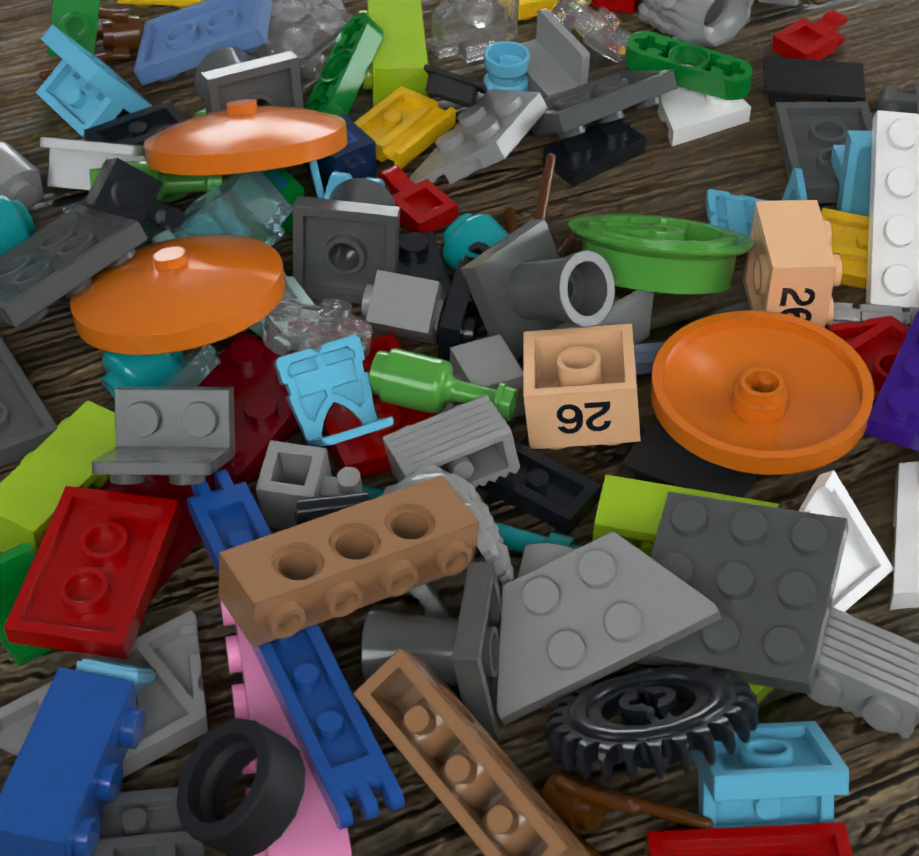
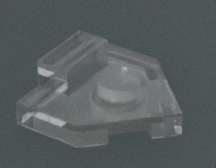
[432,0,519,63]

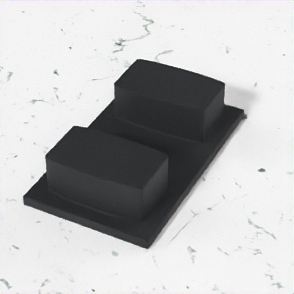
[763,56,866,106]
[424,64,487,108]
[621,419,759,498]

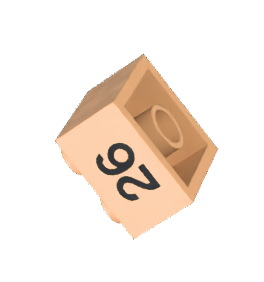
[743,200,842,328]
[523,323,641,450]

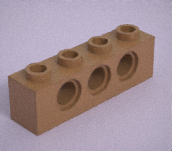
[219,475,480,648]
[353,648,591,856]

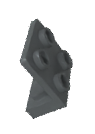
[92,387,235,485]

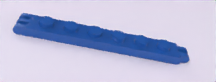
[187,469,405,830]

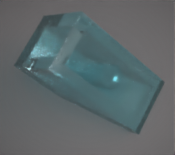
[169,171,293,246]

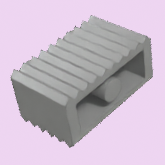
[382,395,520,489]
[807,607,919,739]

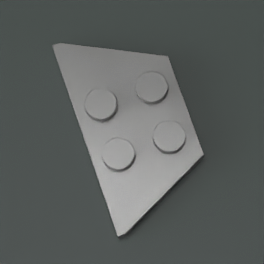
[409,89,548,184]
[496,531,722,725]
[0,610,208,778]

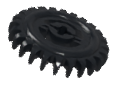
[545,664,758,783]

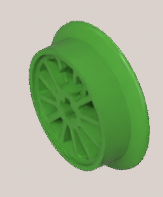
[568,214,756,294]

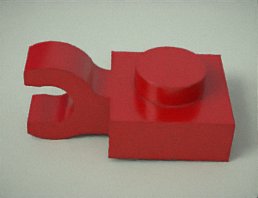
[772,10,848,60]
[379,165,458,232]

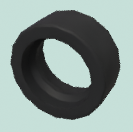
[176,718,306,856]

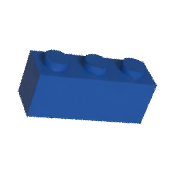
[0,667,145,856]

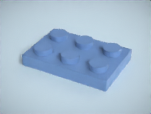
[134,0,273,86]

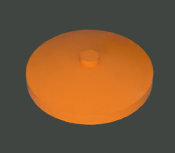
[144,99,348,176]
[70,234,287,355]
[650,310,874,475]

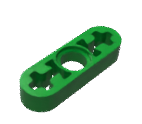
[304,13,384,116]
[625,31,753,100]

